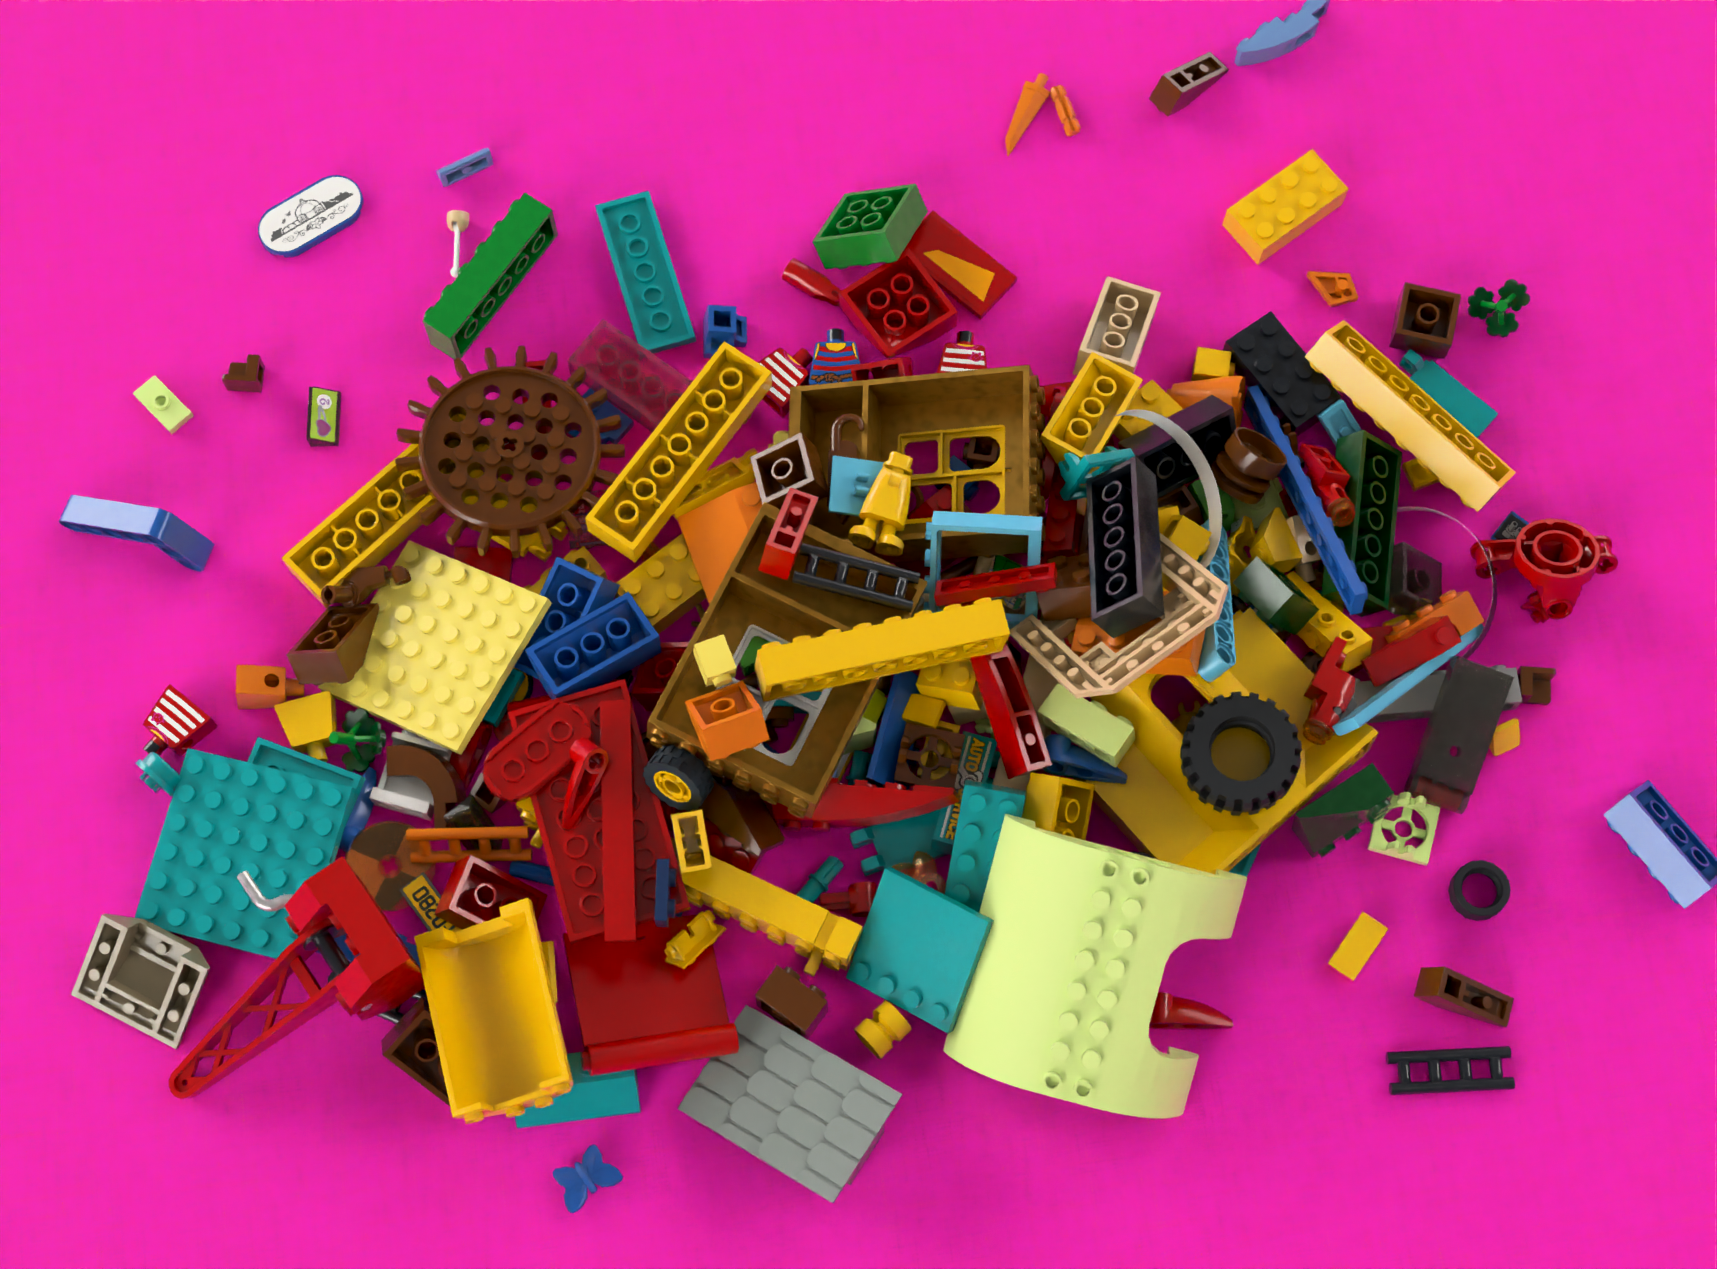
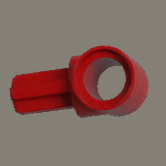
[819,881,877,917]

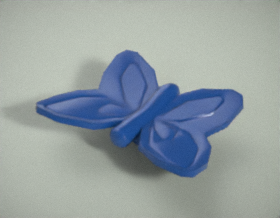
[553,1144,623,1213]

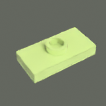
[133,375,194,434]

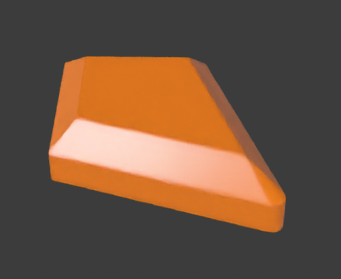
[1306,271,1358,307]

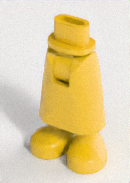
[848,451,913,556]

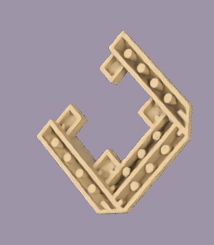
[1009,532,1228,698]

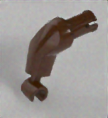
[321,565,411,608]

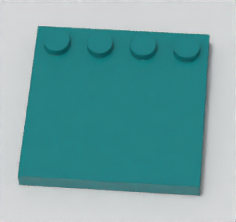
[846,867,994,1033]

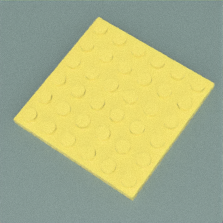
[318,540,552,755]

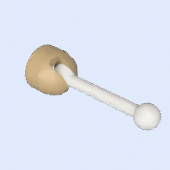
[447,210,469,278]

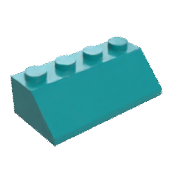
[515,1052,641,1129]

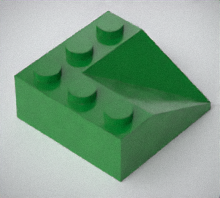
[812,184,928,269]

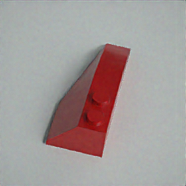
[772,778,960,832]

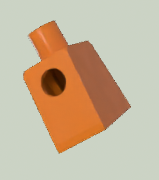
[236,665,304,709]

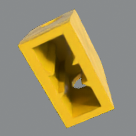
[274,690,337,762]
[671,809,712,873]

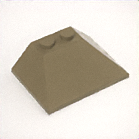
[71,913,210,1049]

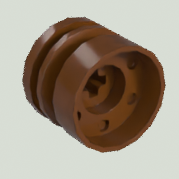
[1210,427,1287,504]

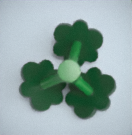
[1468,279,1530,337]
[329,708,386,773]

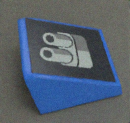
[1490,511,1529,540]

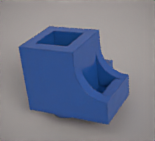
[703,305,747,358]

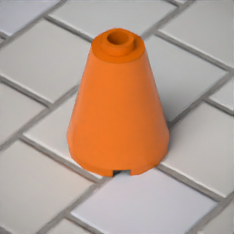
[1166,375,1246,428]

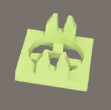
[1367,792,1441,866]

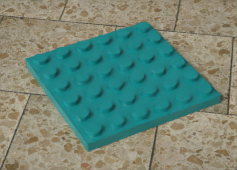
[134,748,355,959]

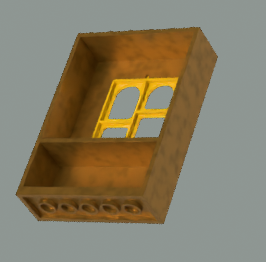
[788,365,1046,563]

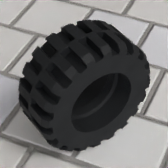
[1180,692,1302,816]

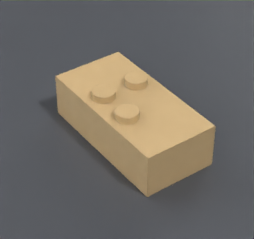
[1073,276,1161,375]

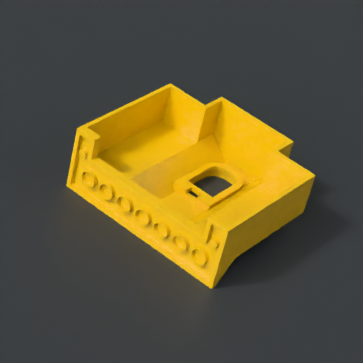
[1073,607,1378,874]

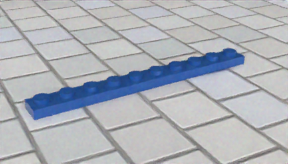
[1244,385,1368,615]

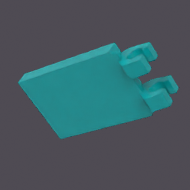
[1399,349,1499,438]
[849,809,948,877]

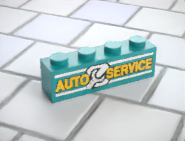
[930,731,1000,855]

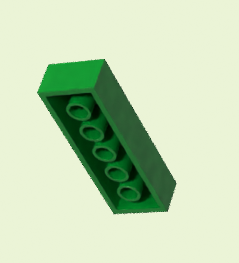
[423,193,558,359]

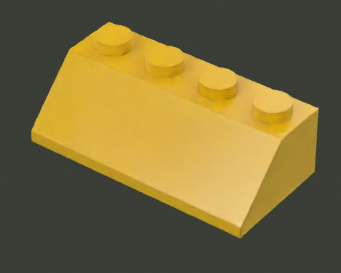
[1040,351,1143,474]

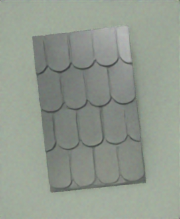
[678,1005,902,1204]

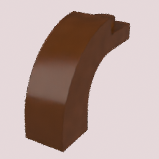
[386,745,467,828]

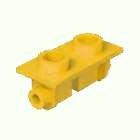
[664,910,726,969]

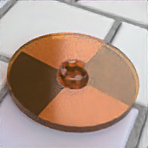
[345,821,436,911]

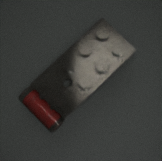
[1404,656,1514,815]

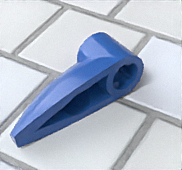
[1043,734,1127,784]
[339,767,377,854]

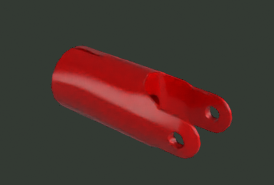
[782,258,841,306]

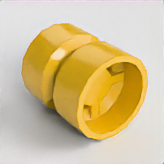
[854,1000,912,1059]

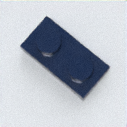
[654,859,677,927]

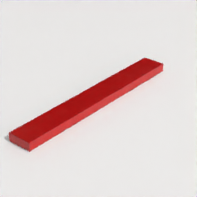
[600,699,637,943]

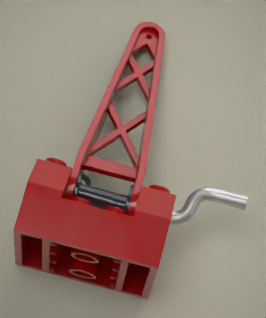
[169,856,425,1099]

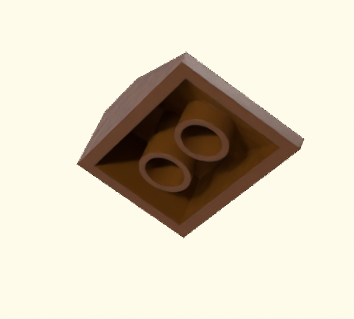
[287,603,379,685]
[381,995,450,1106]

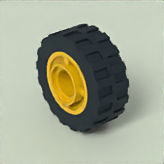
[643,745,714,811]

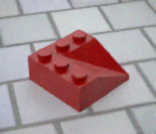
[839,248,958,359]

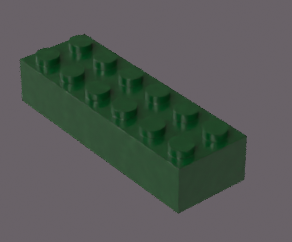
[1321,430,1402,617]

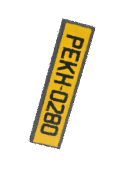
[399,872,462,932]

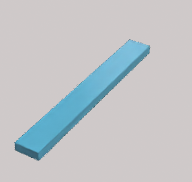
[1332,623,1484,736]

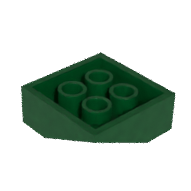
[1292,763,1394,858]

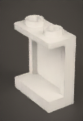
[369,730,452,821]

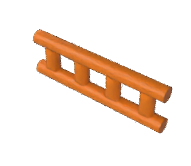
[406,826,533,864]

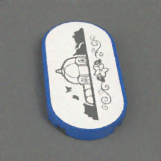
[258,175,364,257]

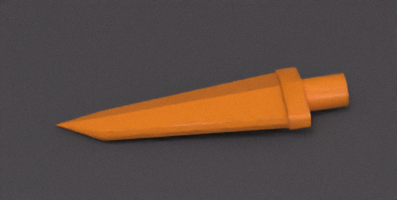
[1005,73,1050,157]

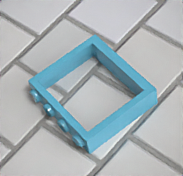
[923,511,1043,636]

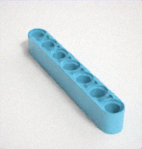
[1197,519,1236,682]

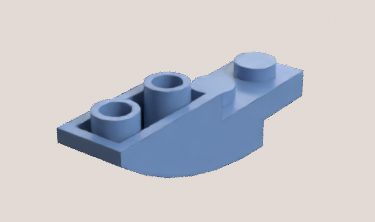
[1234,0,1330,66]

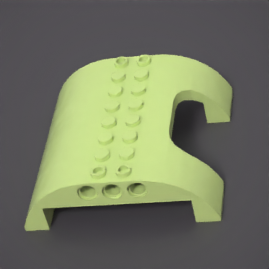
[943,814,1247,1119]

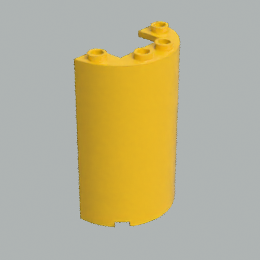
[414,898,574,1124]

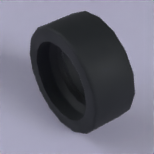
[1448,860,1511,921]

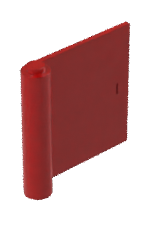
[562,914,739,1076]

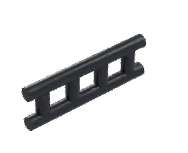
[792,543,921,613]
[1386,1046,1515,1095]

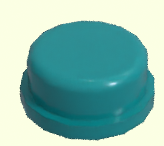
[135,752,181,797]

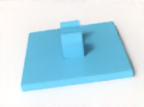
[828,455,884,516]

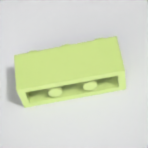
[1037,683,1136,768]

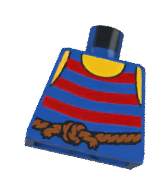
[809,328,860,385]

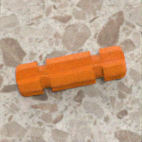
[1050,85,1081,136]

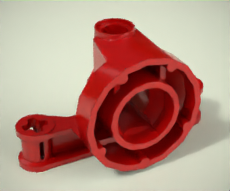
[1470,518,1618,619]

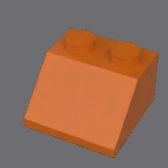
[685,680,770,761]

